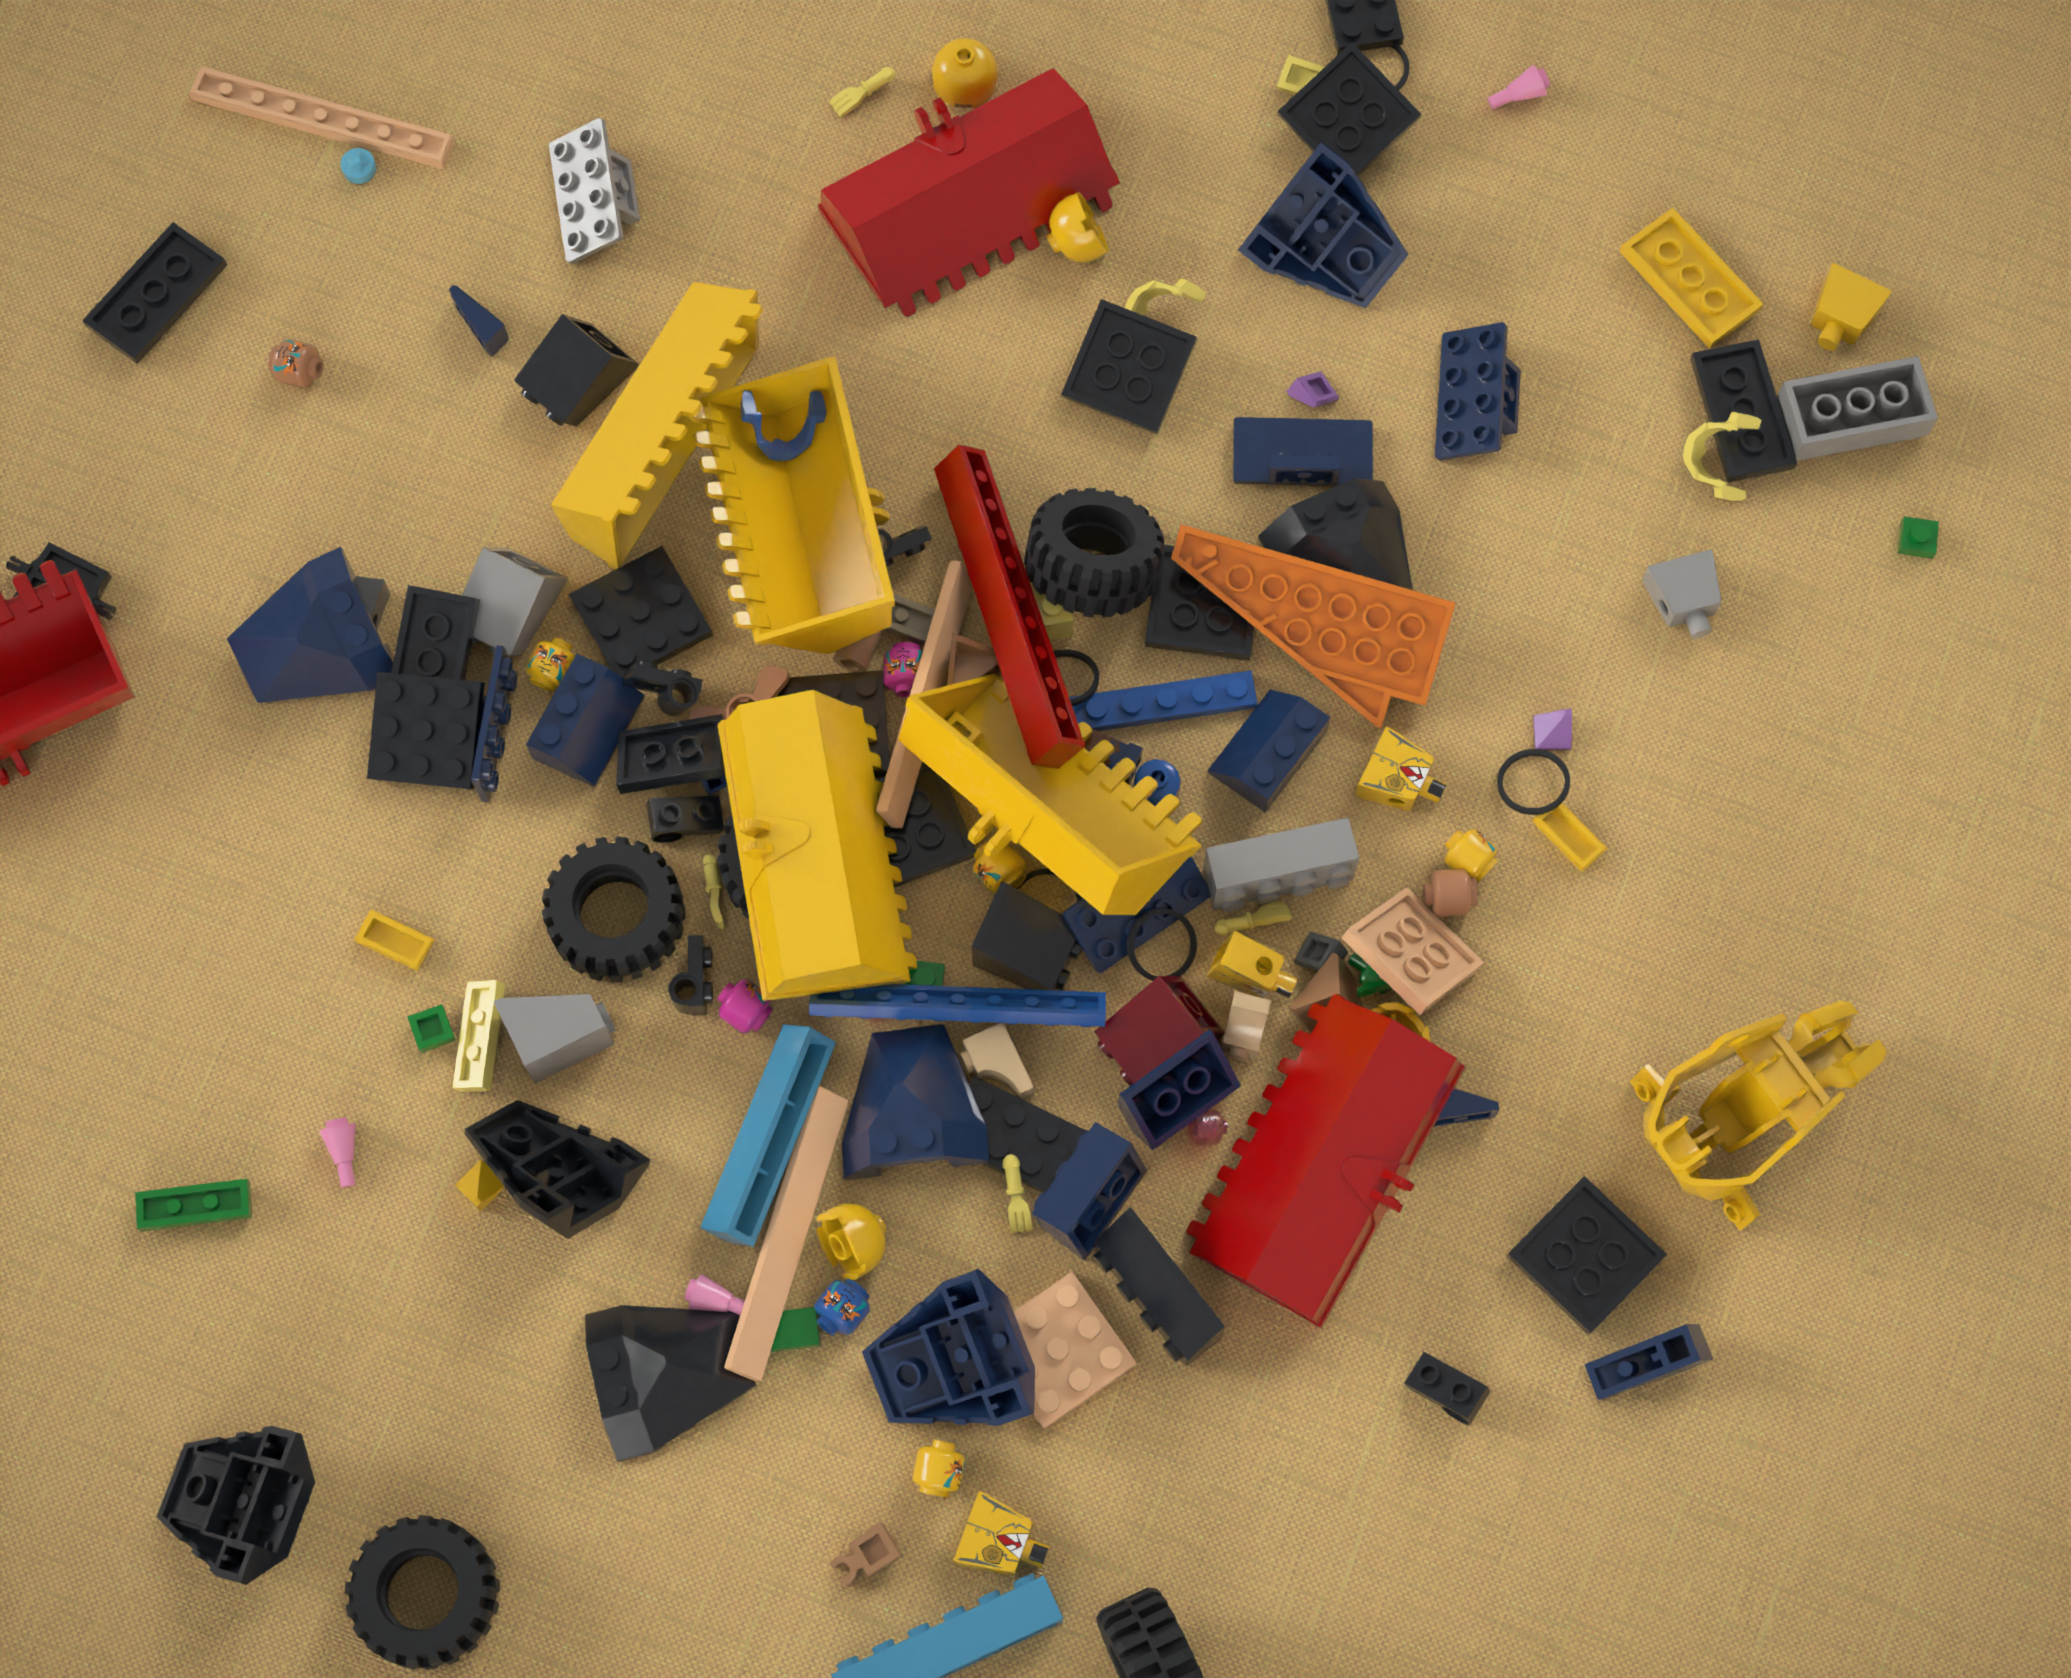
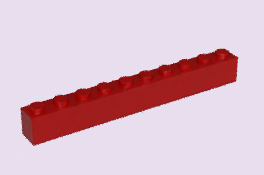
[934,445,1085,769]

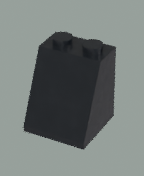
[514,314,639,426]
[971,881,1083,991]

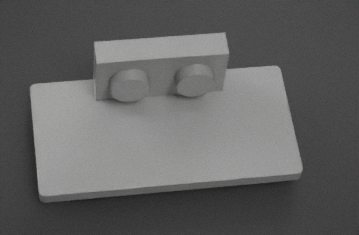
[549,118,640,264]

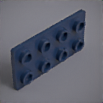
[1435,322,1521,461]
[1233,417,1373,486]
[471,645,518,802]
[1063,857,1210,973]

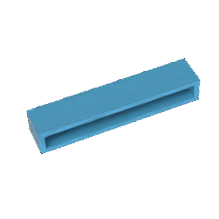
[700,1024,836,1247]
[831,1573,1063,1678]

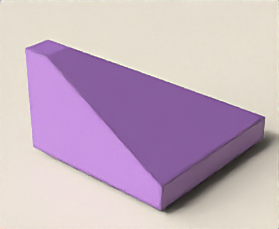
[1286,371,1339,408]
[1533,709,1572,751]

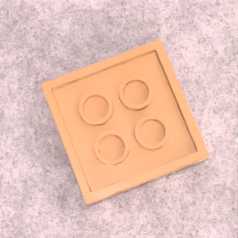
[1341,887,1484,1015]
[1014,1272,1137,1430]

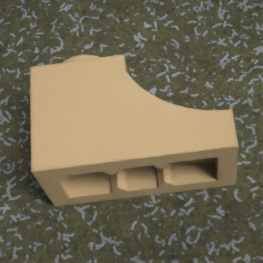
[1221,991,1271,1062]
[959,1023,1034,1100]

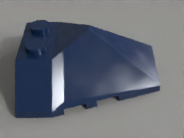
[1238,142,1409,308]
[227,547,394,703]
[842,1024,990,1180]
[862,1269,1035,1426]

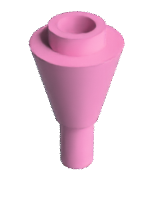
[1487,65,1550,110]
[319,1118,356,1188]
[685,1274,745,1315]

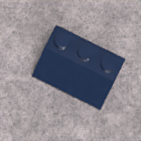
[526,653,645,788]
[1207,689,1331,813]
[1118,1030,1241,1150]
[1032,1122,1147,1261]

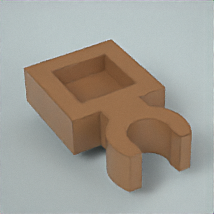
[830,1522,903,1586]

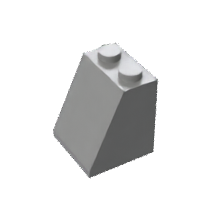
[462,548,568,657]
[493,994,616,1083]

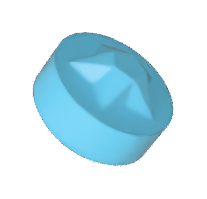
[340,148,376,184]

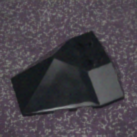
[1258,478,1413,590]
[464,1100,650,1239]
[585,1305,757,1462]
[157,1426,315,1585]

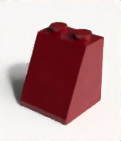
[1094,976,1225,1086]

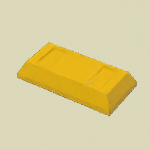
[1532,797,1608,872]
[353,909,435,972]

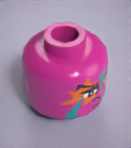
[883,642,923,698]
[717,979,774,1034]

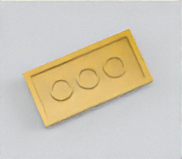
[1619,207,1764,349]

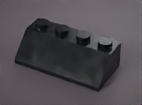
[1093,1207,1225,1366]

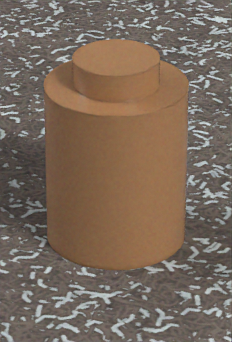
[833,631,882,672]

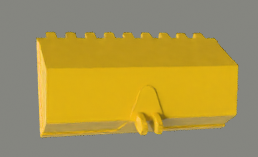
[551,282,763,570]
[689,356,895,654]
[898,673,1202,915]
[718,690,917,1001]

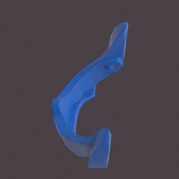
[741,390,827,461]

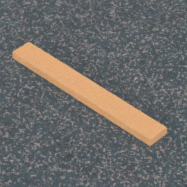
[189,66,455,169]
[876,561,973,828]
[724,1086,849,1381]

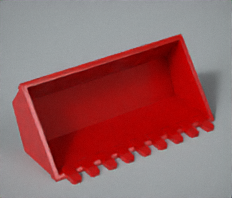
[818,68,1120,317]
[0,560,135,787]
[1186,993,1466,1329]

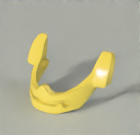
[1125,278,1206,315]
[1683,412,1761,501]

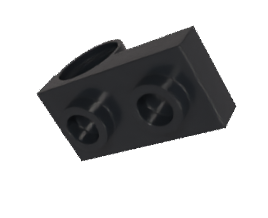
[877,526,932,567]
[622,661,703,716]
[646,795,724,843]
[668,935,713,1016]
[1404,1352,1490,1425]

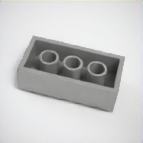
[1777,356,1938,461]
[1203,817,1359,912]

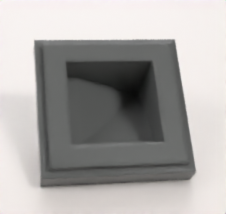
[1294,931,1348,972]

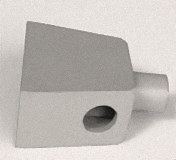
[1642,549,1721,639]

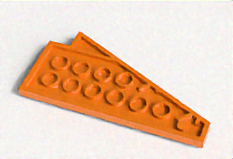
[1171,524,1456,728]

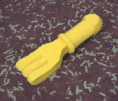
[829,67,896,118]
[703,854,725,930]
[1214,902,1292,936]
[1003,1154,1033,1234]

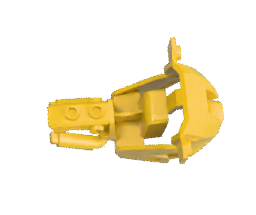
[1629,1001,1887,1231]

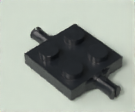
[6,542,116,620]

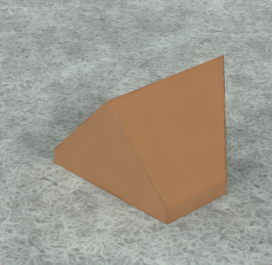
[947,633,1002,686]
[1288,953,1363,1031]

